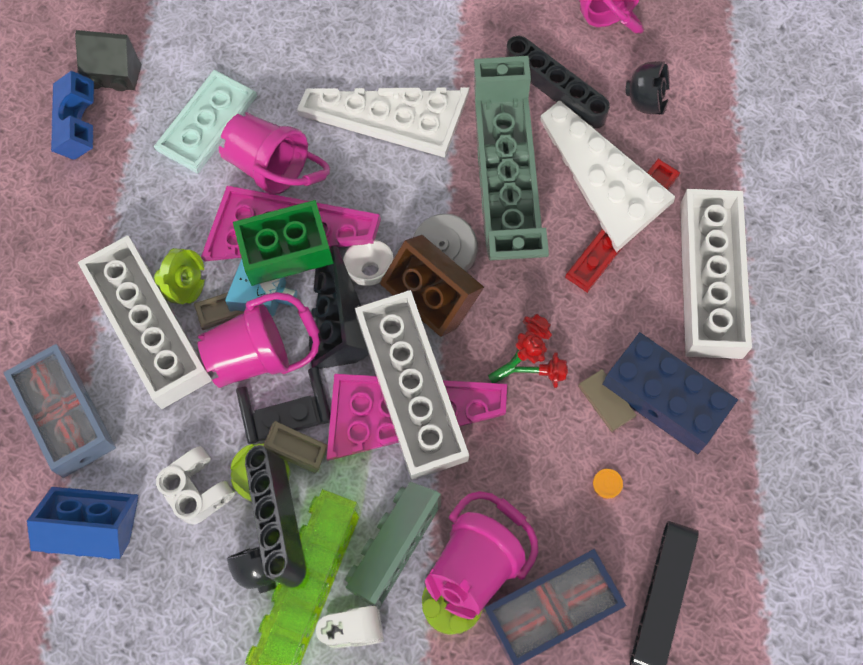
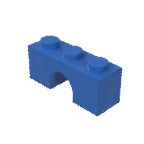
[51,70,94,160]

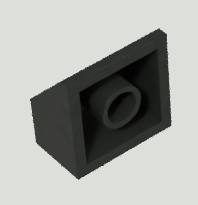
[75,30,142,92]

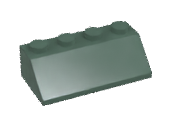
[345,482,441,609]

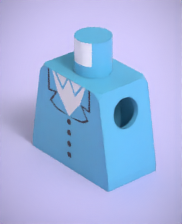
[225,259,297,316]

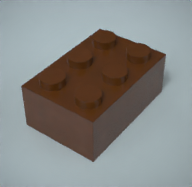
[379,235,484,337]

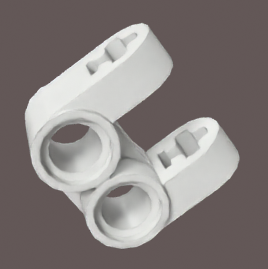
[156,446,235,524]
[316,606,384,649]

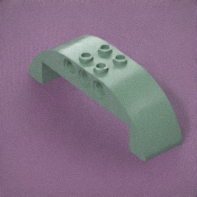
[474,56,549,261]

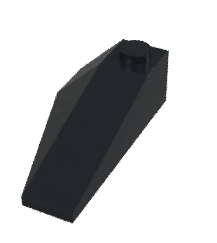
[309,246,369,369]

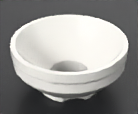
[343,240,394,286]

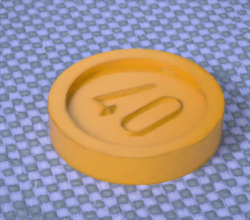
[593,469,623,499]

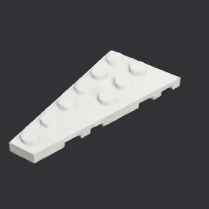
[297,87,470,158]
[541,100,675,252]

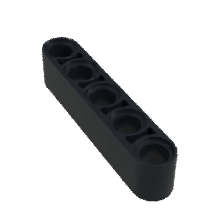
[506,35,610,129]
[245,445,306,588]
[629,521,699,665]

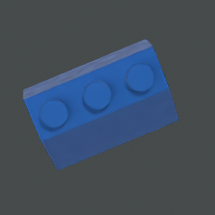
[27,487,138,559]

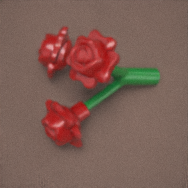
[488,314,568,388]

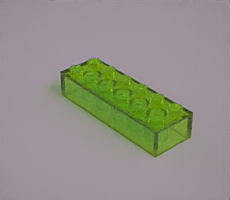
[245,489,361,665]

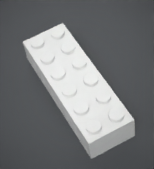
[680,189,752,359]
[78,235,212,409]
[355,290,469,480]

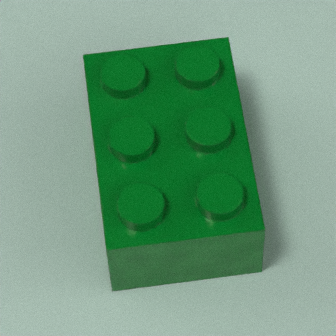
[233,200,333,286]

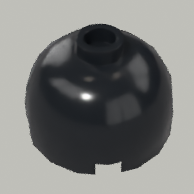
[626,61,670,115]
[227,547,277,593]

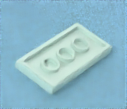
[154,70,257,173]

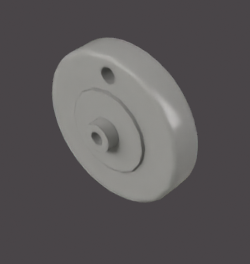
[413,213,478,272]

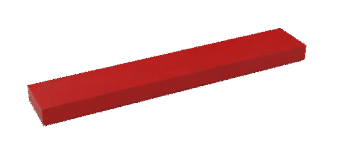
[565,158,681,293]

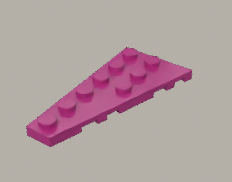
[201,186,381,262]
[327,374,507,461]

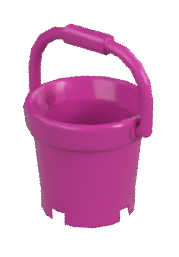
[579,0,644,34]
[219,112,330,195]
[197,292,320,388]
[425,491,538,619]

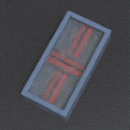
[3,344,116,478]

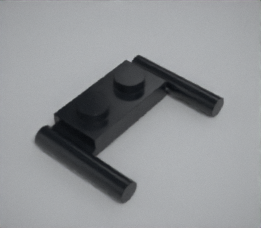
[236,367,331,444]

